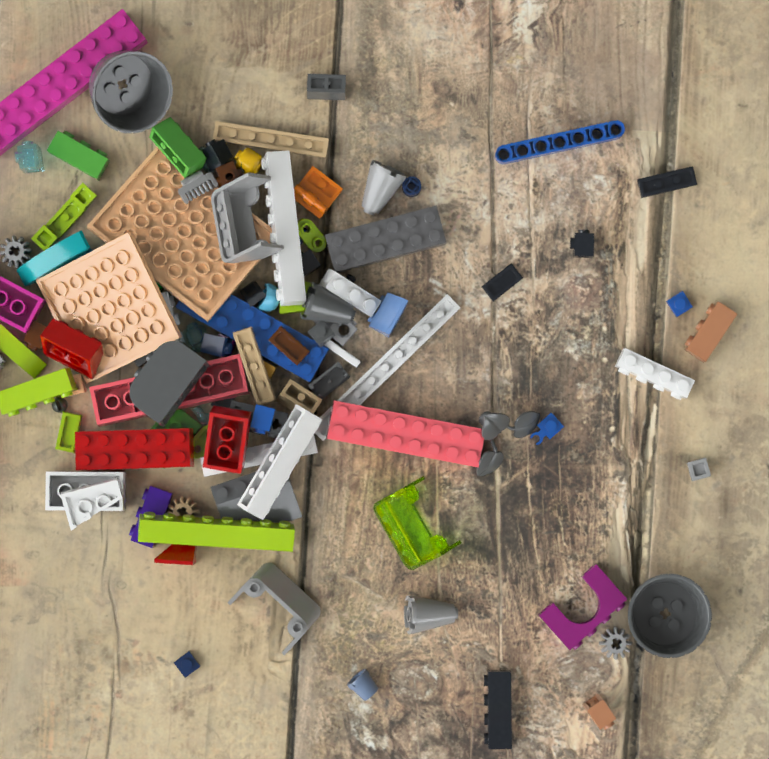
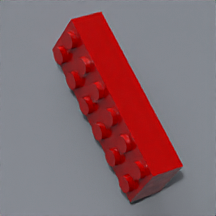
[75,428,194,470]

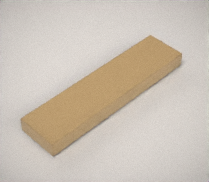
[233,326,276,405]

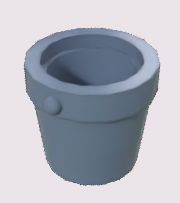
[347,669,379,701]

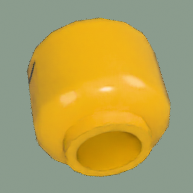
[234,148,262,174]

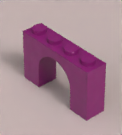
[538,564,627,650]

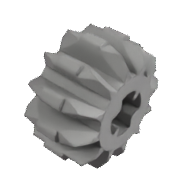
[0,235,33,268]
[599,627,632,660]

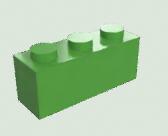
[149,117,206,178]
[47,130,110,181]

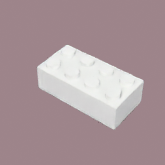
[45,472,126,511]

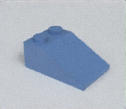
[368,292,408,338]

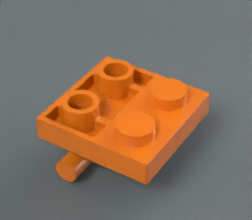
[294,166,343,219]

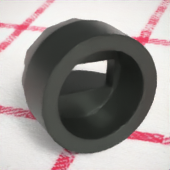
[52,397,68,413]

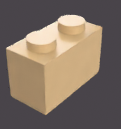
[276,379,322,414]

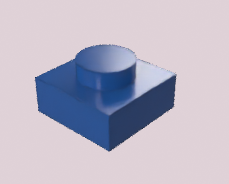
[666,291,693,317]

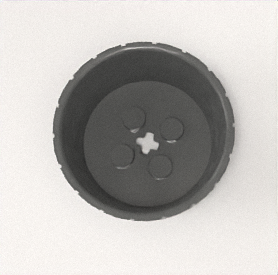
[89,50,173,134]
[628,574,712,658]

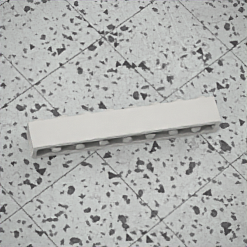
[261,151,306,306]

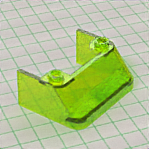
[373,476,462,570]

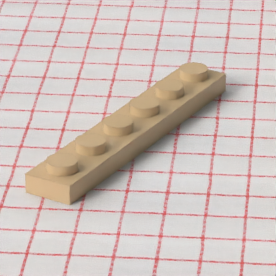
[213,121,329,158]

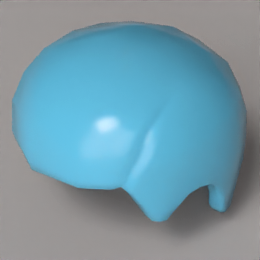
[257,283,280,312]

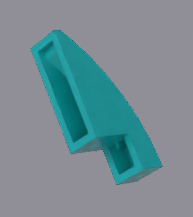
[16,230,90,287]

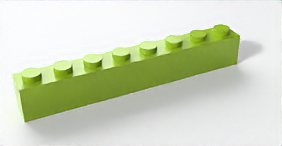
[138,512,295,552]

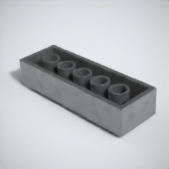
[325,205,447,273]

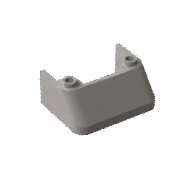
[211,173,284,263]
[228,563,321,656]

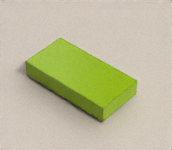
[55,412,82,453]

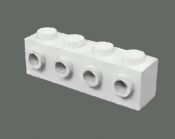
[615,348,695,400]

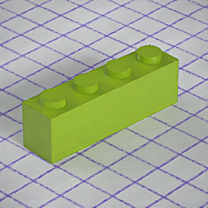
[0,368,78,417]

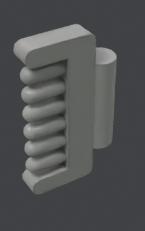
[178,170,218,204]

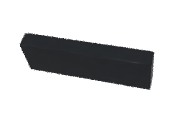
[637,166,698,198]

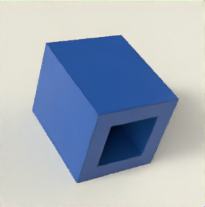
[250,404,276,435]

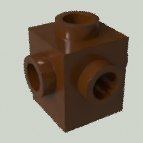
[216,161,243,188]

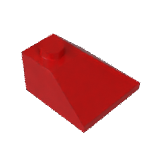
[154,544,197,565]

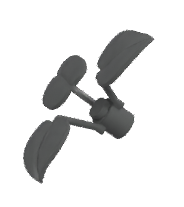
[476,411,540,476]

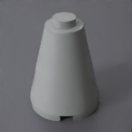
[361,160,407,216]
[404,595,458,634]

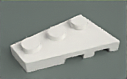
[60,478,123,530]

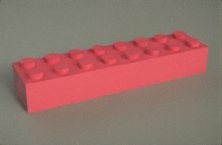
[89,354,250,427]
[326,400,484,468]

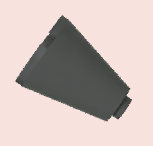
[300,282,356,324]

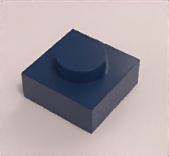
[174,651,201,678]

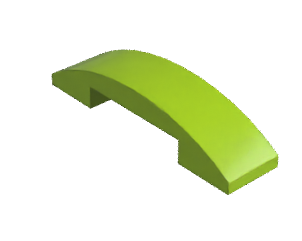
[31,183,97,251]
[0,323,47,379]

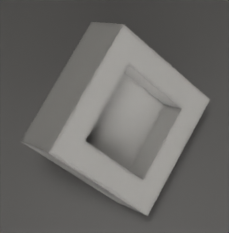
[687,458,711,481]

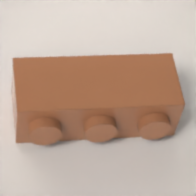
[685,301,737,363]
[582,694,616,730]

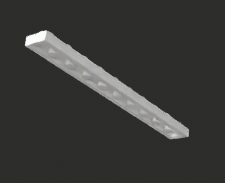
[315,294,460,441]

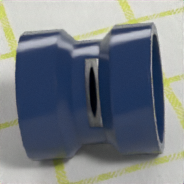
[402,176,421,197]

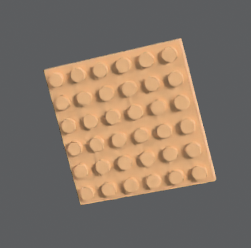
[36,232,182,384]

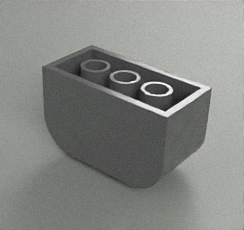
[130,341,210,428]

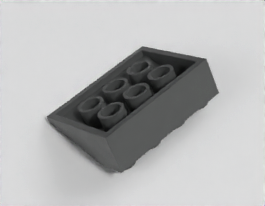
[210,471,302,523]

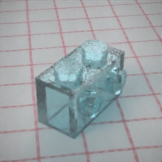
[15,141,44,174]

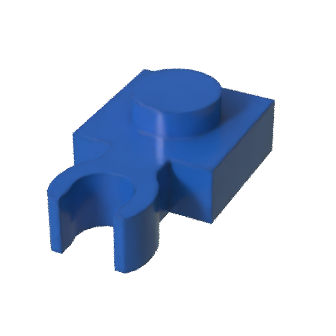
[530,413,564,445]

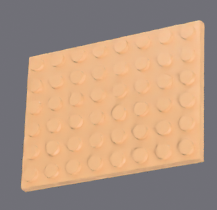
[87,147,272,322]

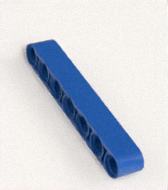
[495,120,625,165]

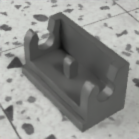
[307,74,346,100]
[308,362,350,399]

